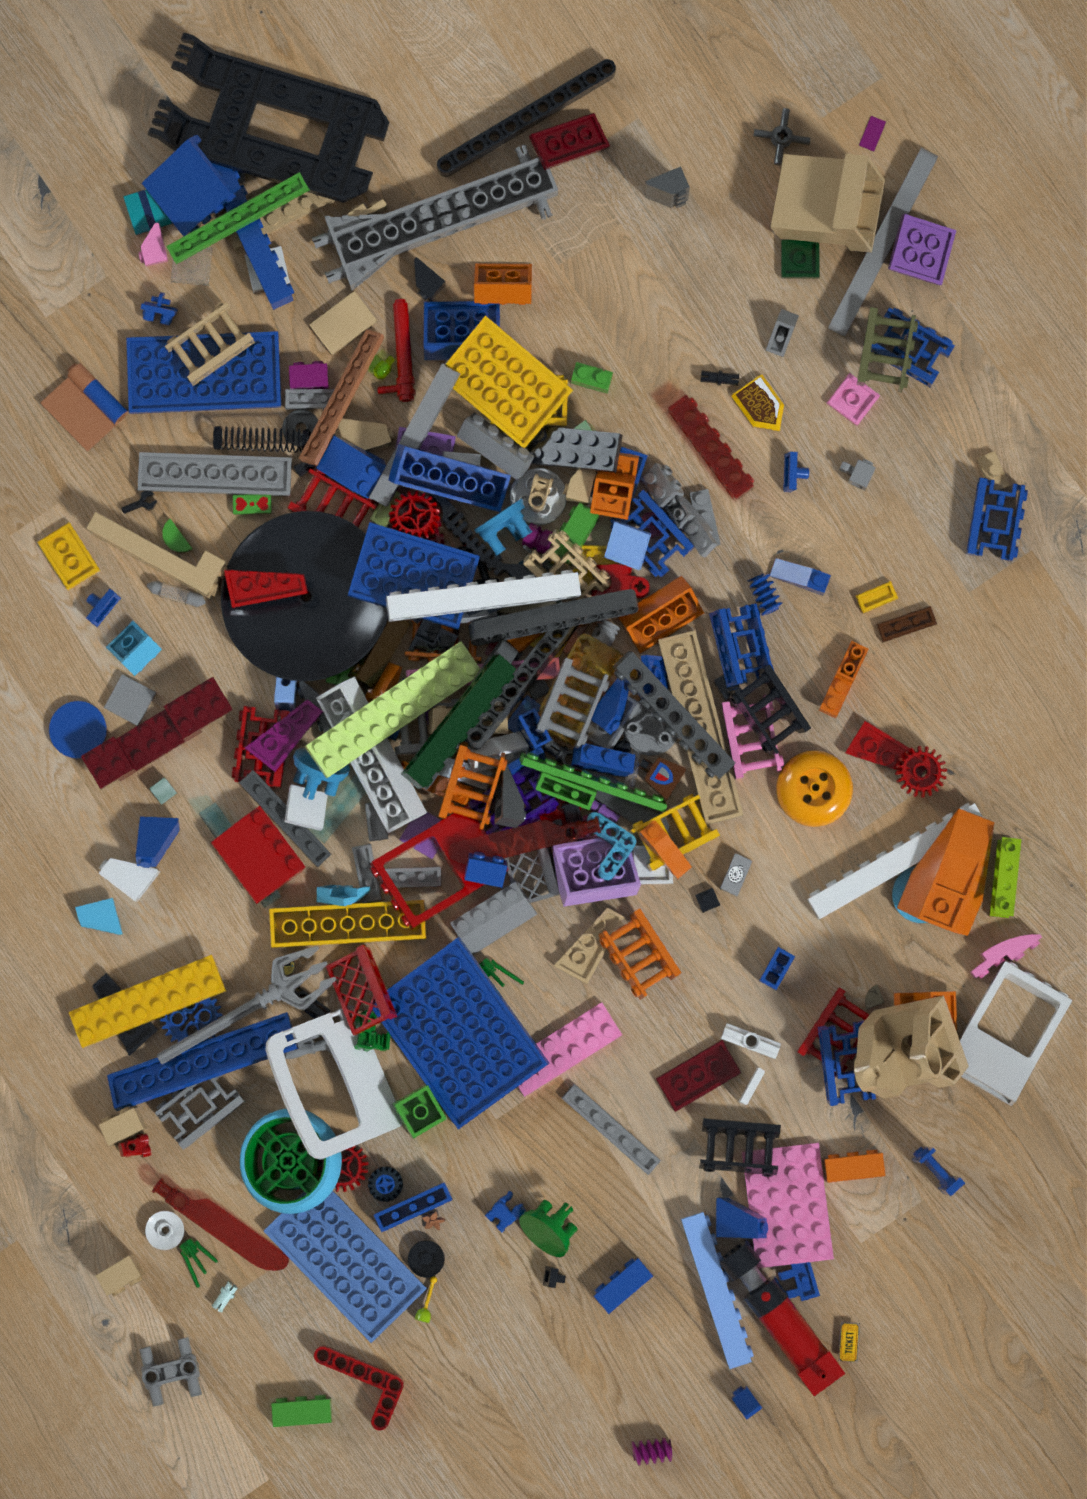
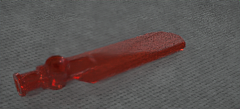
[448,816,601,865]
[151,1177,289,1271]

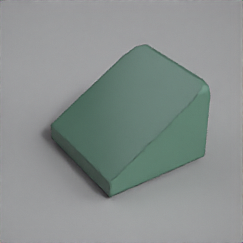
[149,777,177,805]

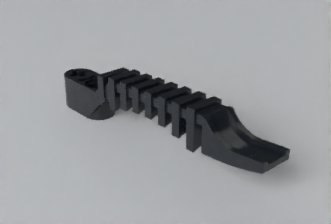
[429,493,536,580]

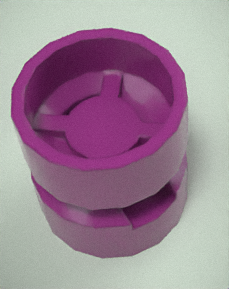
[522,523,553,554]

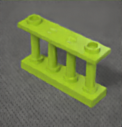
[989,837,1022,918]

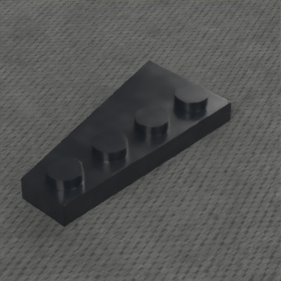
[92,973,159,1056]

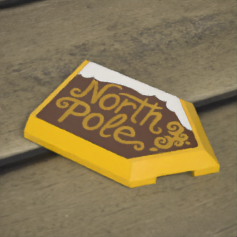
[731,375,784,432]

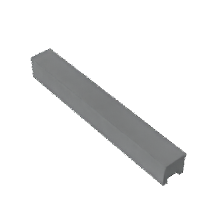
[369,363,460,506]

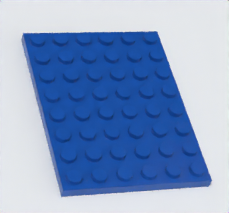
[369,937,550,1130]

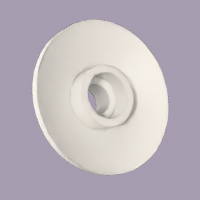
[145,1211,184,1250]

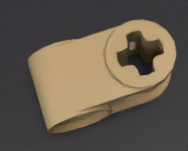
[528,473,554,512]

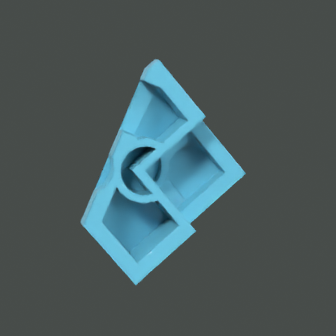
[317,885,370,906]
[75,898,123,935]

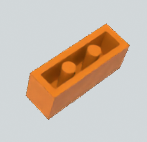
[824,1149,886,1183]

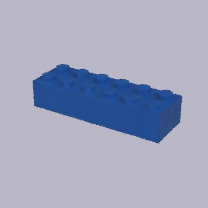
[388,444,511,512]

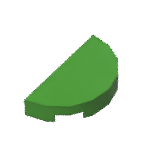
[162,519,193,553]

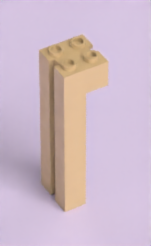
[86,512,228,599]

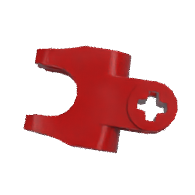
[591,564,650,598]

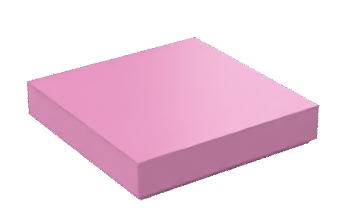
[827,373,880,426]

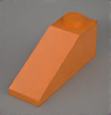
[639,820,692,880]

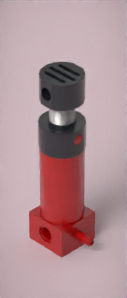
[718,1240,846,1397]

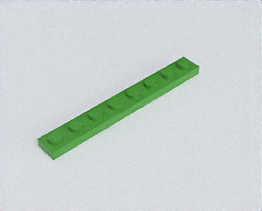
[166,172,310,264]
[519,752,667,812]

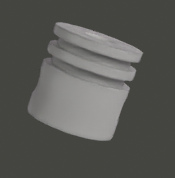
[589,620,620,649]

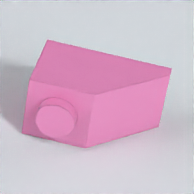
[139,223,169,267]

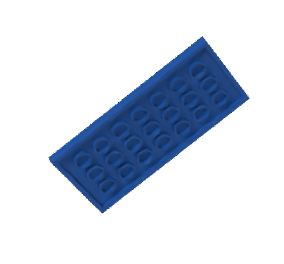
[126,331,281,414]

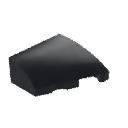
[408,619,460,652]

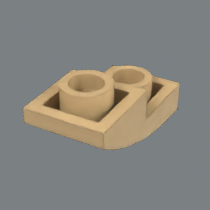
[347,199,388,216]

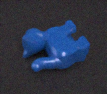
[485,1191,526,1233]

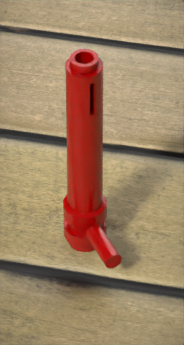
[377,299,416,402]

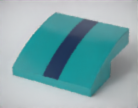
[123,189,172,235]

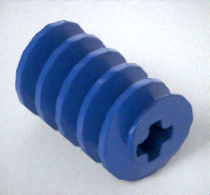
[747,574,783,616]

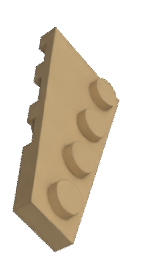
[554,908,624,984]

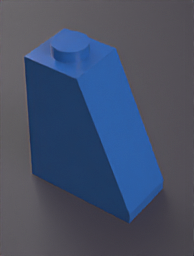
[135,816,180,868]
[716,1198,768,1239]

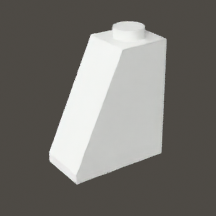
[99,858,160,902]

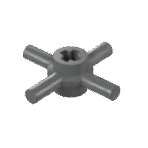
[753,108,811,166]

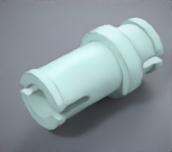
[212,1281,238,1312]

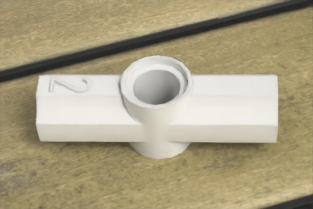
[721,1023,781,1059]

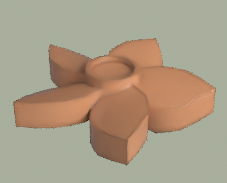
[422,1211,445,1230]

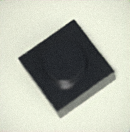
[695,888,720,913]

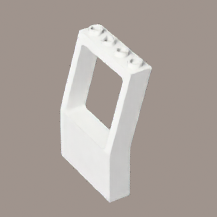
[959,961,1072,1106]

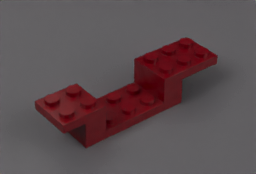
[81,677,233,790]

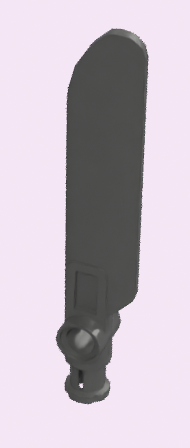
[543,737,670,834]

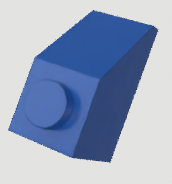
[731,1386,762,1420]

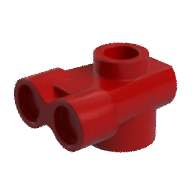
[118,1133,151,1158]

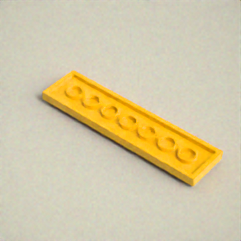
[69,955,226,1048]

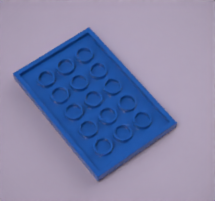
[347,522,480,629]

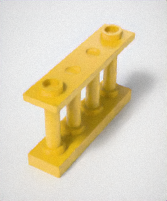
[629,794,720,872]

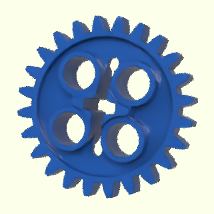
[160,997,223,1042]

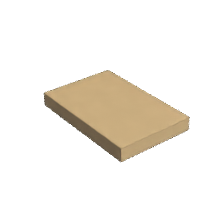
[309,291,377,356]

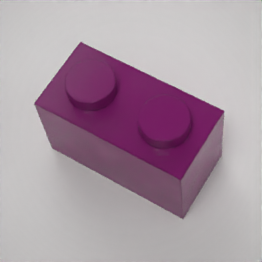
[289,361,329,389]

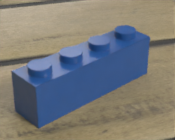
[374,1182,453,1233]

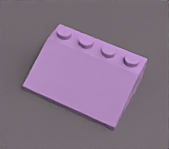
[552,835,641,907]

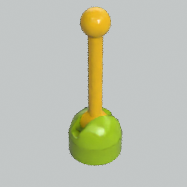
[415,1276,437,1323]

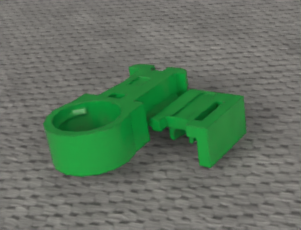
[354,1010,390,1052]

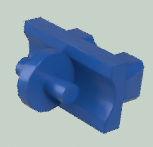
[141,292,178,325]

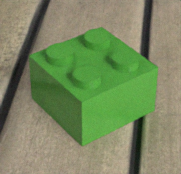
[392,1084,447,1139]

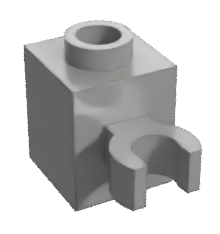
[839,459,876,491]

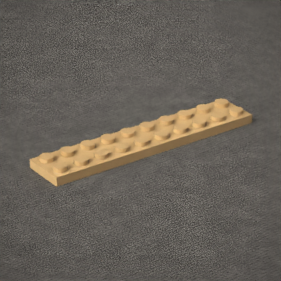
[658,630,743,825]

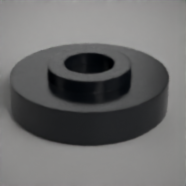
[408,1240,445,1278]

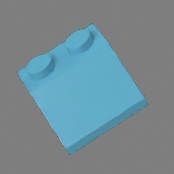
[106,621,162,676]

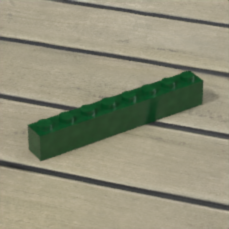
[401,654,516,789]

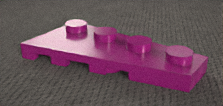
[245,699,323,772]

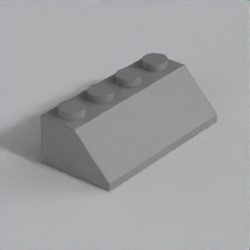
[450,882,537,955]

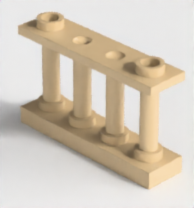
[165,303,255,386]

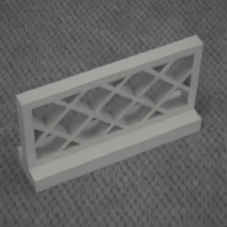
[500,820,560,903]

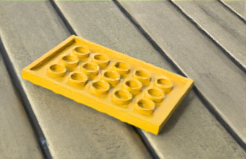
[446,316,573,448]

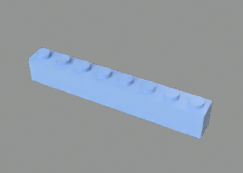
[681,1212,754,1369]

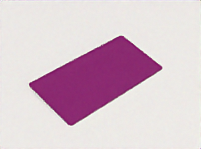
[859,116,886,152]

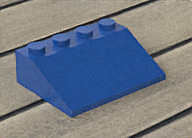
[424,301,500,360]

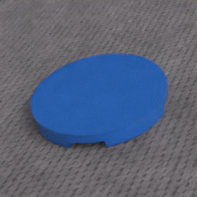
[49,701,107,759]

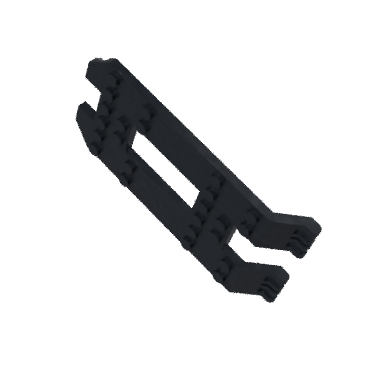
[148,33,390,203]

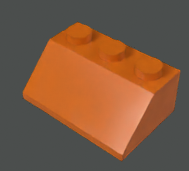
[474,263,532,305]

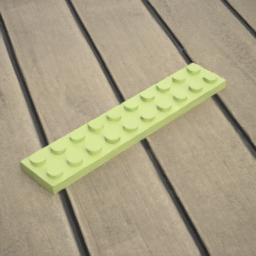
[305,641,480,779]

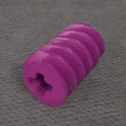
[631,1437,673,1466]

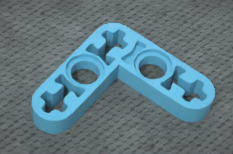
[585,812,636,880]

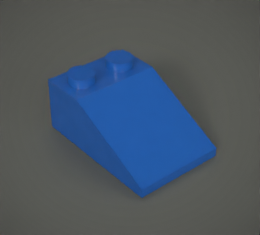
[316,435,386,499]

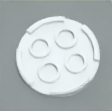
[510,468,567,525]

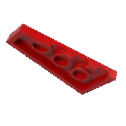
[844,721,925,777]

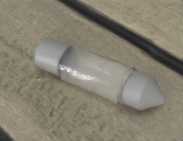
[147,581,206,607]

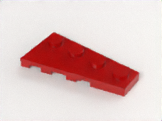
[224,569,308,608]

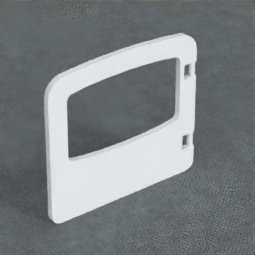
[265,1005,403,1159]

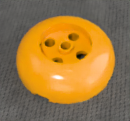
[776,750,853,827]

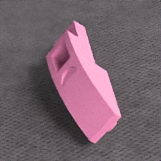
[970,934,1042,979]

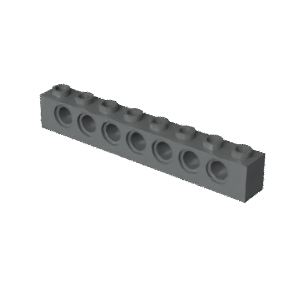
[612,651,736,779]

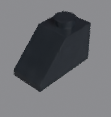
[414,257,446,302]

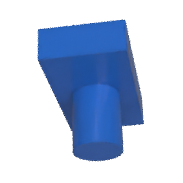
[783,451,809,493]
[86,589,121,627]

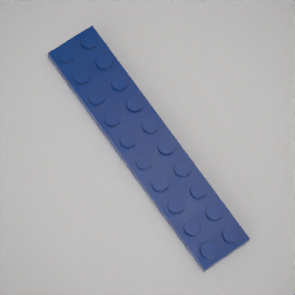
[107,1012,298,1112]

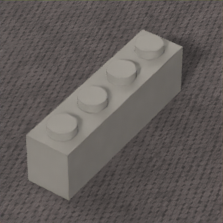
[457,413,534,480]

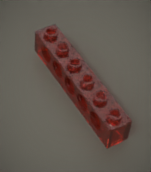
[668,394,755,502]

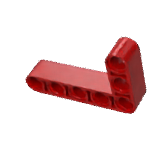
[314,1345,404,1431]

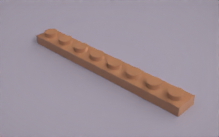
[299,329,384,466]

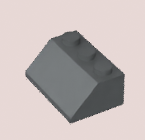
[644,166,690,208]

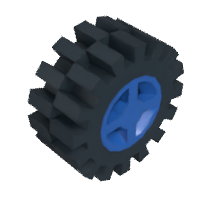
[368,1166,403,1202]

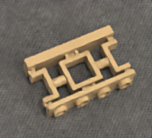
[523,528,610,603]

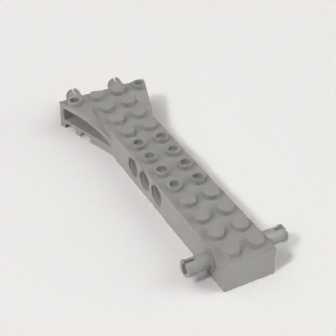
[312,145,558,291]

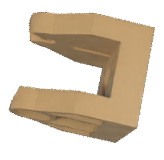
[854,995,969,1099]

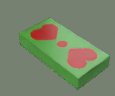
[233,495,272,515]

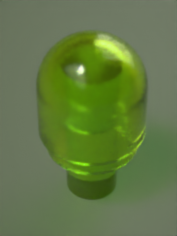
[373,355,396,379]

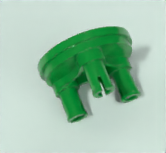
[519,1199,578,1257]

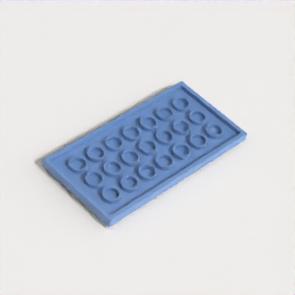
[264,1191,427,1343]

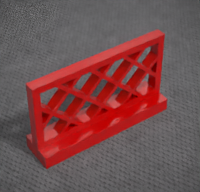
[326,945,397,1035]

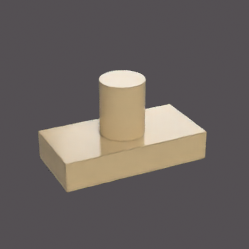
[977,451,1010,491]

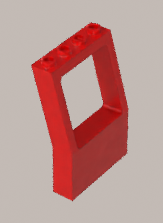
[370,804,509,930]

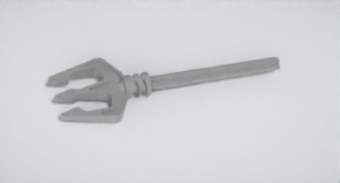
[157,946,336,1064]

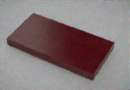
[529,113,610,170]
[656,1040,742,1112]

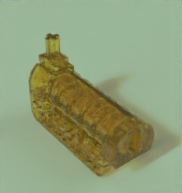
[540,634,638,746]

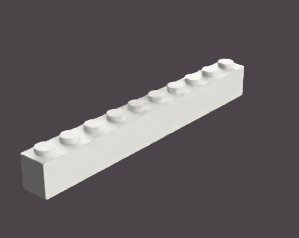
[386,570,581,622]
[807,802,983,920]

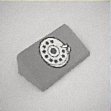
[720,853,752,896]

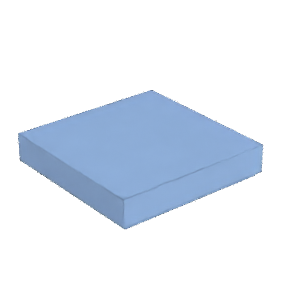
[604,521,651,570]

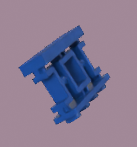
[871,308,955,388]
[966,478,1028,562]
[610,490,695,578]
[709,603,774,688]
[818,1021,876,1106]

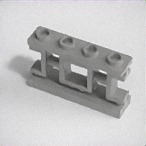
[155,1075,246,1150]

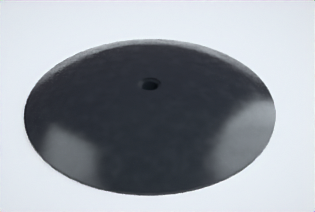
[221,511,388,681]

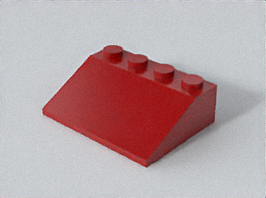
[211,806,306,904]

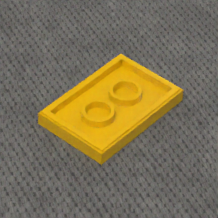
[37,522,100,591]

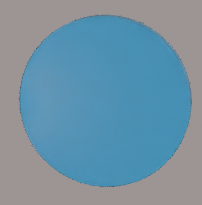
[474,498,533,556]
[293,747,350,800]

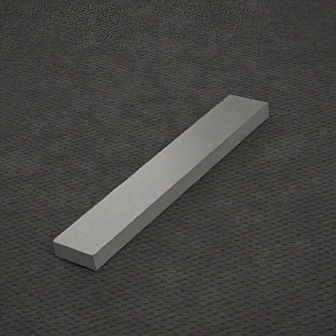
[562,1084,661,1175]

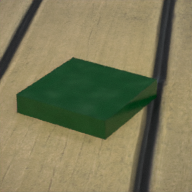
[781,240,820,279]

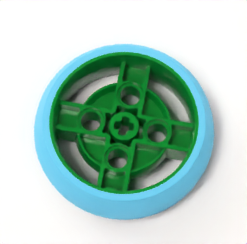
[240,1109,342,1214]

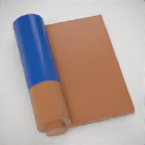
[40,363,128,452]

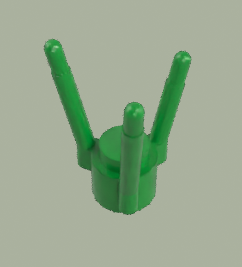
[479,958,524,987]
[179,1238,218,1288]

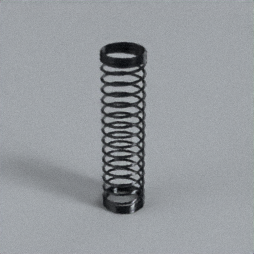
[213,426,311,453]

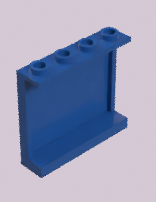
[142,135,240,237]

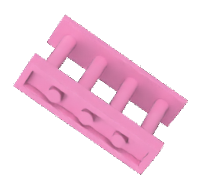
[721,695,784,780]

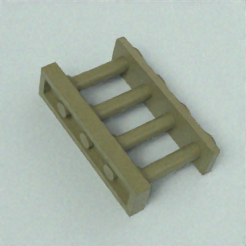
[856,307,918,393]

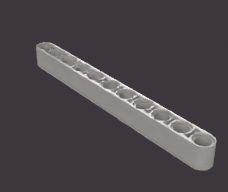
[828,147,938,337]

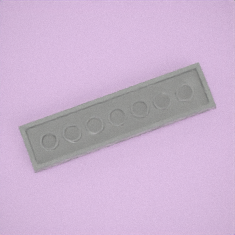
[137,452,292,496]

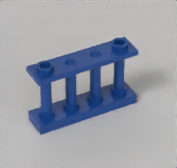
[912,1146,965,1196]

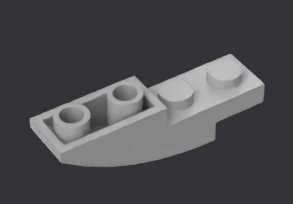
[664,495,718,557]

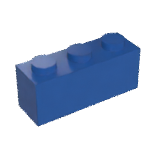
[571,743,635,777]
[594,1257,653,1314]

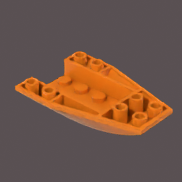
[897,808,995,936]

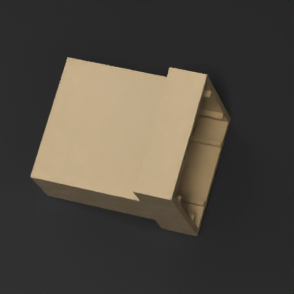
[771,154,885,253]

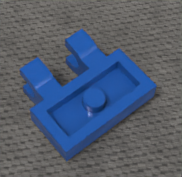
[778,1262,820,1301]

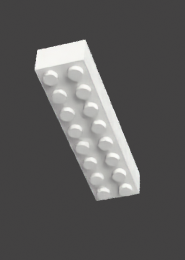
[316,677,427,834]

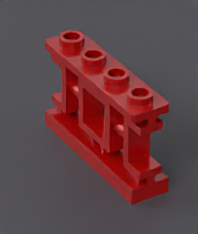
[232,706,290,788]

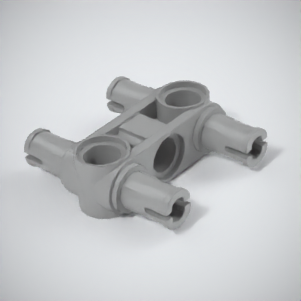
[139,1337,202,1407]

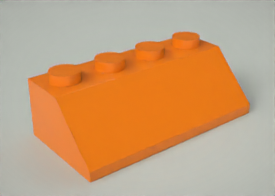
[618,576,704,654]

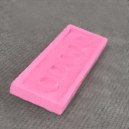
[518,1003,622,1097]

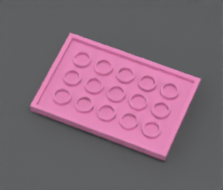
[742,1143,834,1268]

